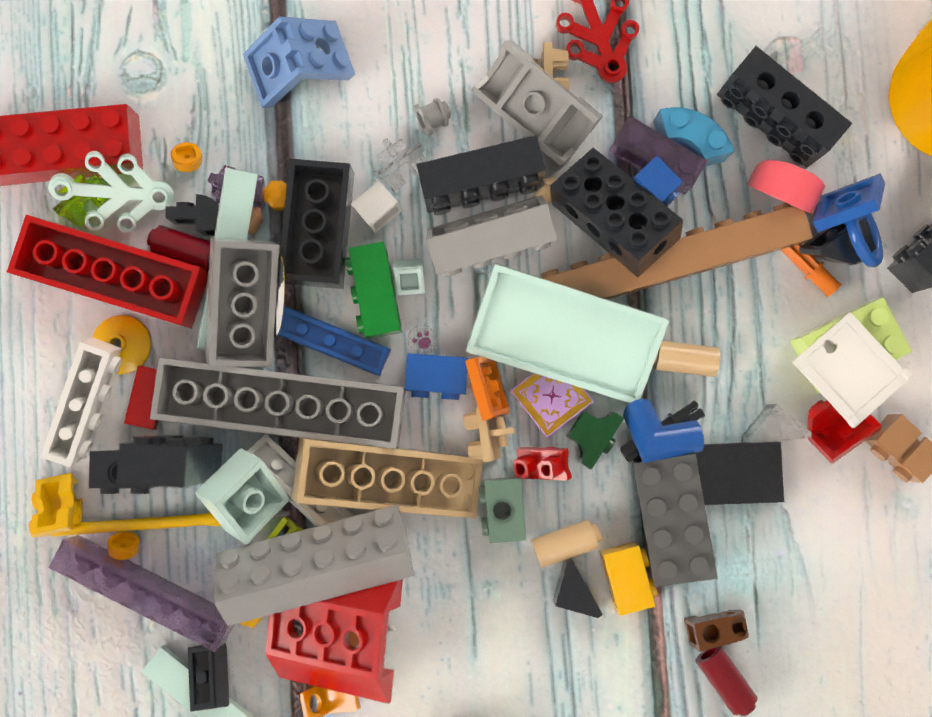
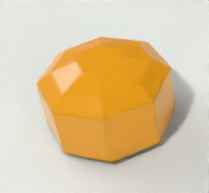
[263,180,287,211]

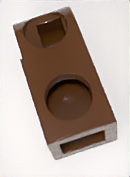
[684,609,749,652]

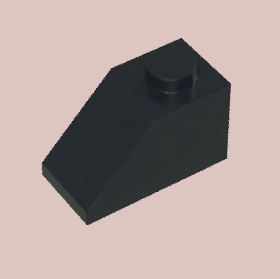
[799,218,876,265]

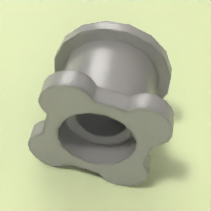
[413,98,451,136]

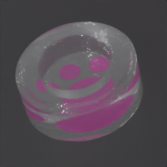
[408,325,438,355]

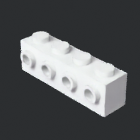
[40,337,122,468]

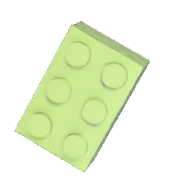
[790,297,912,394]

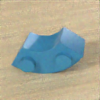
[653,107,735,169]

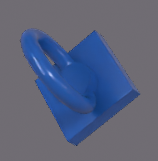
[813,173,885,268]

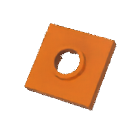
[465,357,510,421]

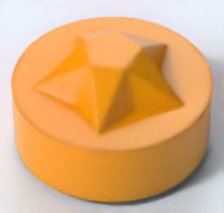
[171,142,203,172]
[107,531,140,560]

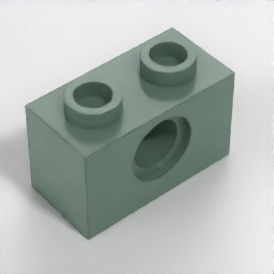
[479,477,526,543]

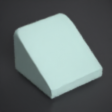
[393,258,425,296]

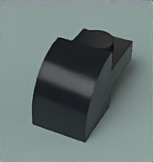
[165,194,219,236]

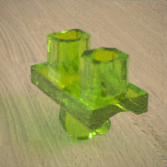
[52,173,110,227]

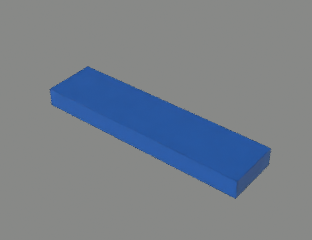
[278,306,391,376]

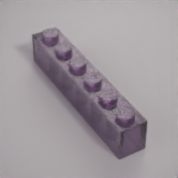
[48,535,235,652]

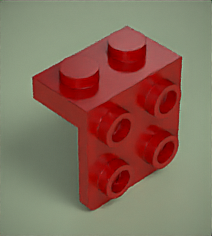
[807,400,882,464]

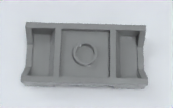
[471,40,603,166]

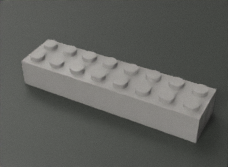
[150,358,406,449]

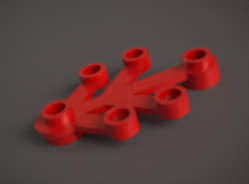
[555,0,639,83]

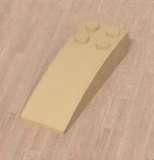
[291,437,483,519]

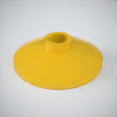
[93,315,151,374]

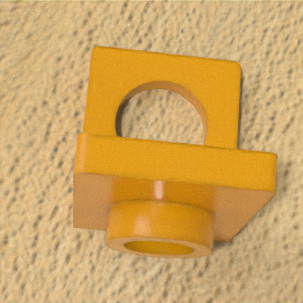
[299,686,361,717]

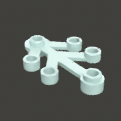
[48,151,174,233]

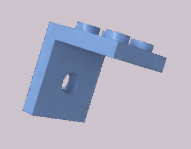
[243,16,355,108]

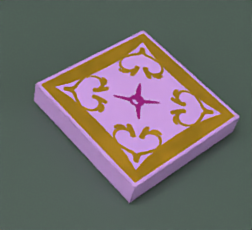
[510,373,594,438]

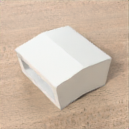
[351,181,403,233]

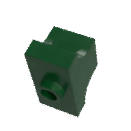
[566,411,624,470]

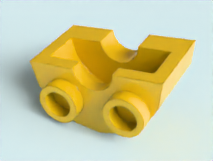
[29,473,83,538]

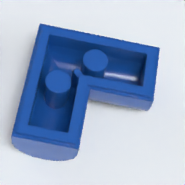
[623,399,704,463]

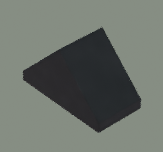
[553,558,603,618]

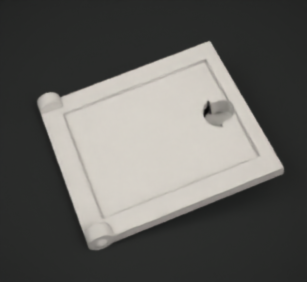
[792,312,913,428]

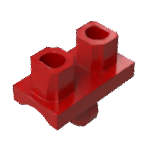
[513,447,572,481]

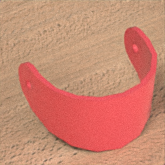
[748,160,825,214]

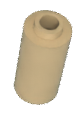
[653,341,720,377]
[531,519,602,569]

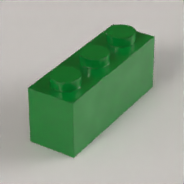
[345,241,403,339]

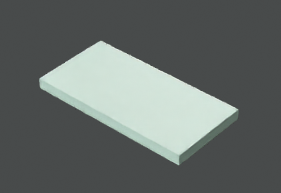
[466,263,669,403]

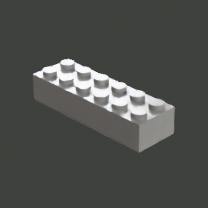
[214,504,415,626]

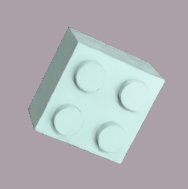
[195,448,290,544]

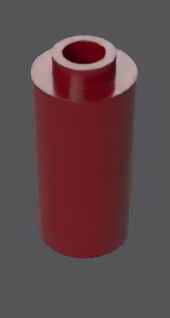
[147,225,210,272]
[695,646,758,716]

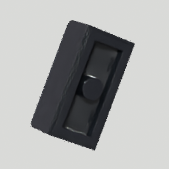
[187,643,229,712]

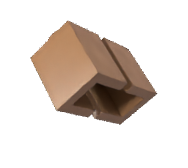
[866,414,932,483]

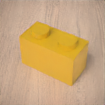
[599,542,657,616]

